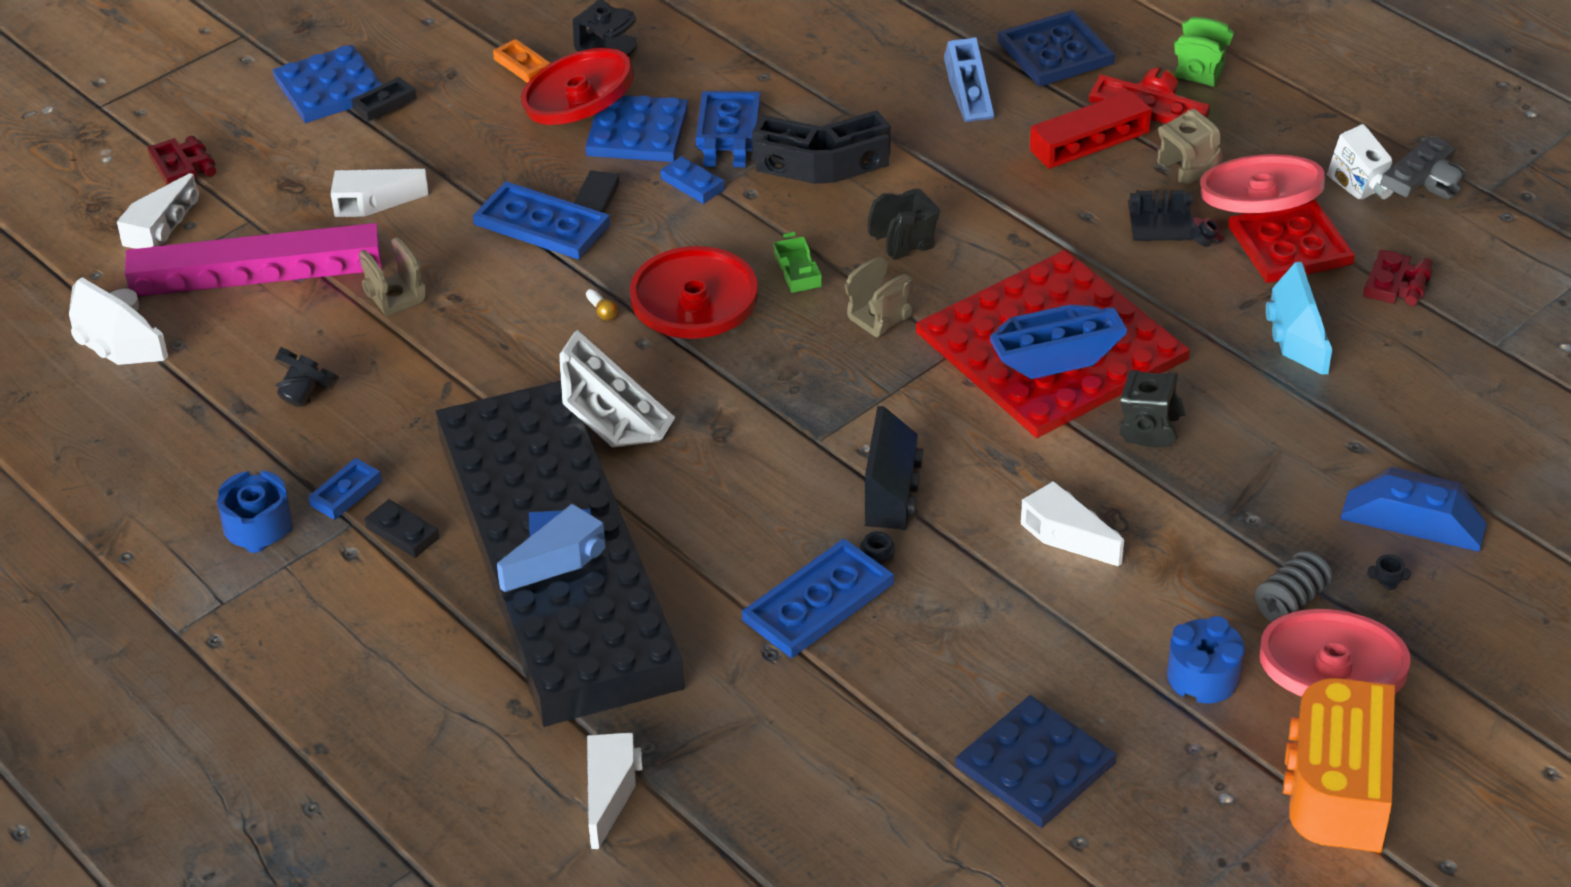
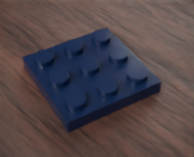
[997,10,1115,86]
[955,695,1116,828]

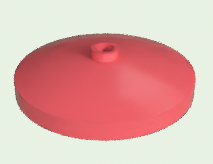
[1200,154,1325,213]
[1259,609,1411,697]

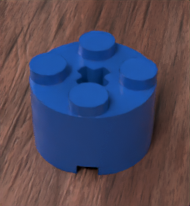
[217,470,293,553]
[1167,616,1245,703]

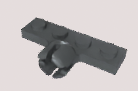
[1379,136,1466,200]

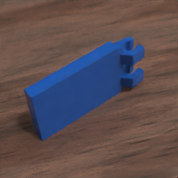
[696,91,760,167]

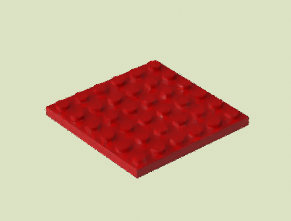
[916,249,1190,439]

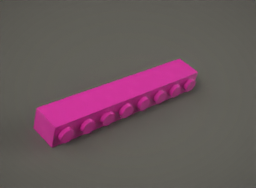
[125,223,382,297]

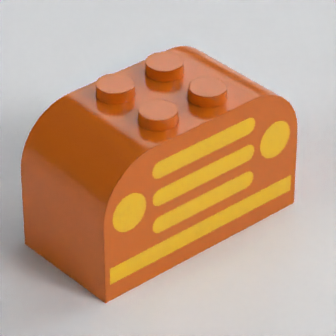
[1283,678,1395,853]

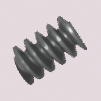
[1255,551,1333,622]

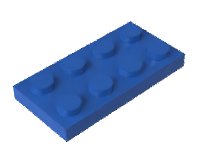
[473,181,611,259]
[742,539,894,659]

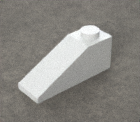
[587,733,642,849]

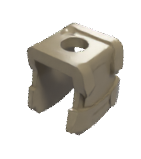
[1157,108,1223,185]
[359,237,425,316]
[844,256,914,338]

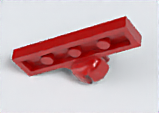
[1089,67,1210,124]

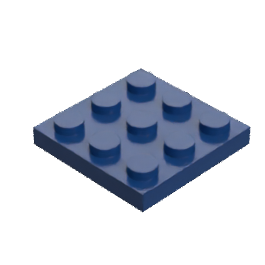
[273,44,382,123]
[585,95,688,162]

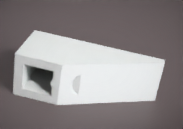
[331,169,429,217]
[117,173,199,249]
[1021,481,1124,566]

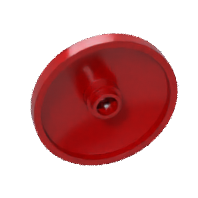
[521,48,634,125]
[630,246,758,339]

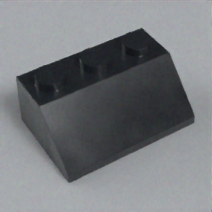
[865,406,924,530]

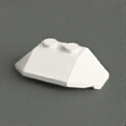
[69,277,168,365]
[560,330,675,448]

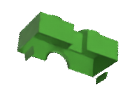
[774,232,822,293]

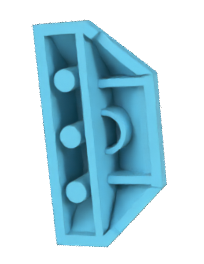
[1266,262,1332,374]

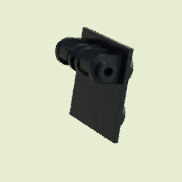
[1128,189,1194,241]

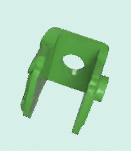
[1174,17,1234,87]

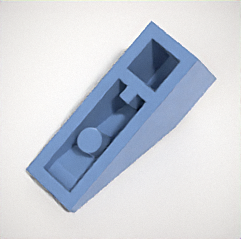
[944,38,994,122]
[497,504,606,592]

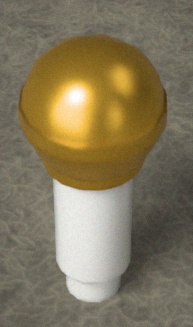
[586,289,618,321]

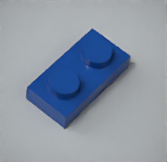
[660,156,725,204]
[308,458,382,520]

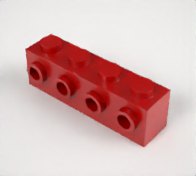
[1030,90,1151,169]

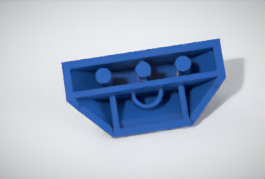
[990,304,1127,379]
[1341,467,1487,552]

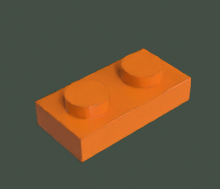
[493,39,551,83]

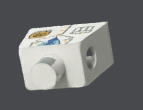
[1327,124,1394,199]

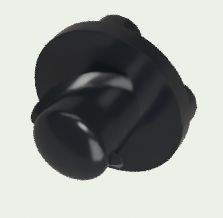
[274,347,339,407]

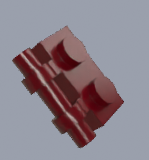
[147,136,216,185]
[1363,249,1433,306]

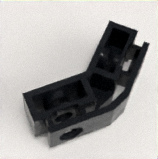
[752,110,891,184]

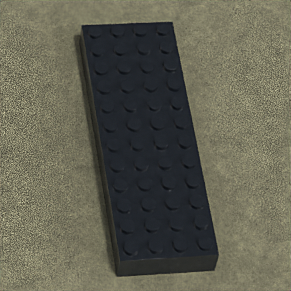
[435,380,685,727]

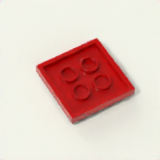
[1228,199,1355,283]

